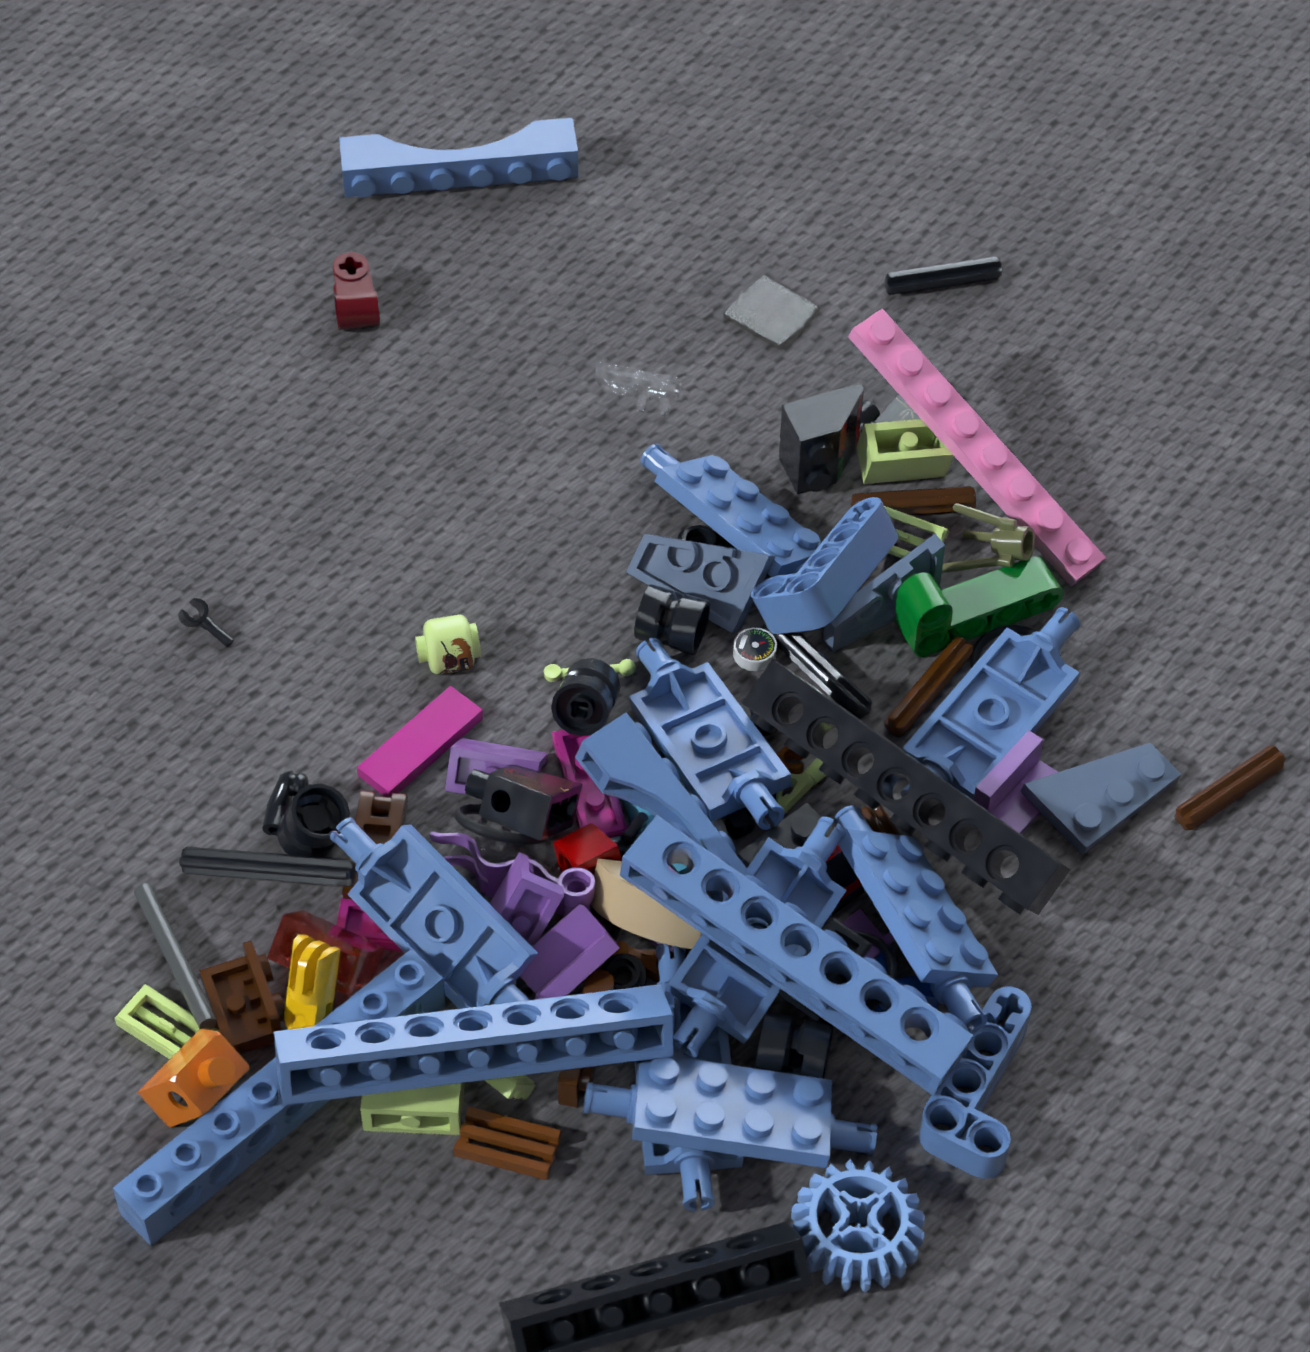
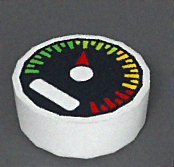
[733,627,777,671]

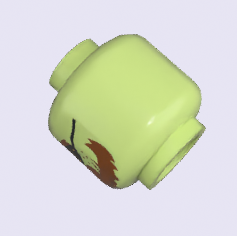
[415,615,481,675]

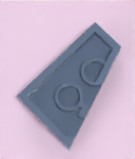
[626,534,775,633]
[823,534,945,653]
[1020,743,1181,855]

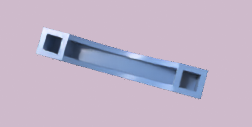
[339,118,578,197]
[575,712,748,902]

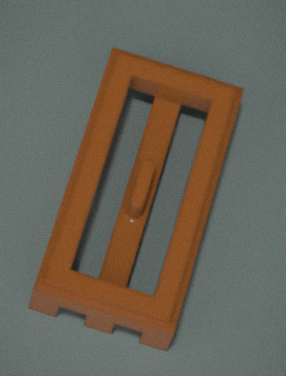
[454,1106,562,1180]

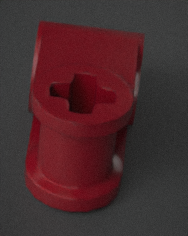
[333,252,380,330]

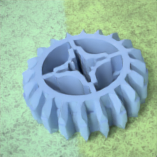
[791,1159,925,1293]

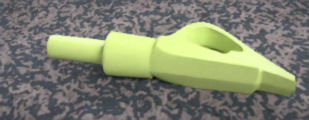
[776,758,827,813]

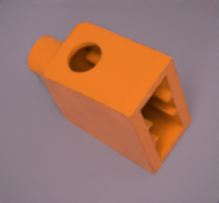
[137,1029,250,1127]

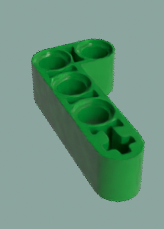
[894,556,1064,657]

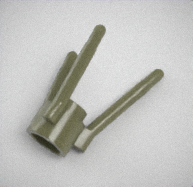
[942,503,1035,573]

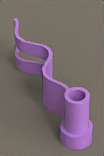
[430,832,595,918]

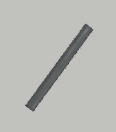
[134,883,217,1030]

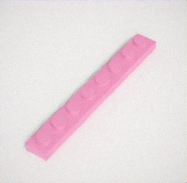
[848,308,1106,587]

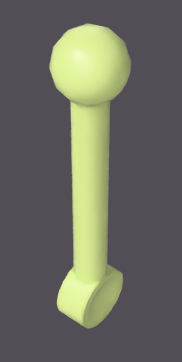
[544,659,636,682]

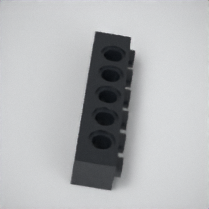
[499,1221,812,1352]

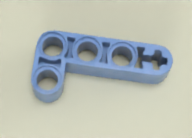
[751,497,899,634]
[919,987,1031,1179]

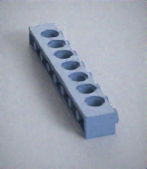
[620,815,974,1096]
[113,948,446,1246]
[274,984,674,1105]

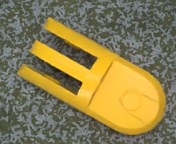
[284,935,341,1030]

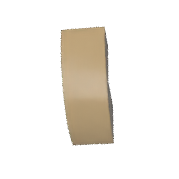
[590,859,701,949]

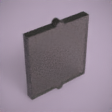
[723,275,820,350]

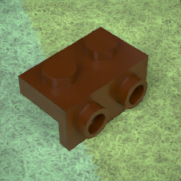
[199,940,285,1054]

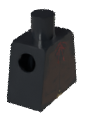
[465,765,583,841]

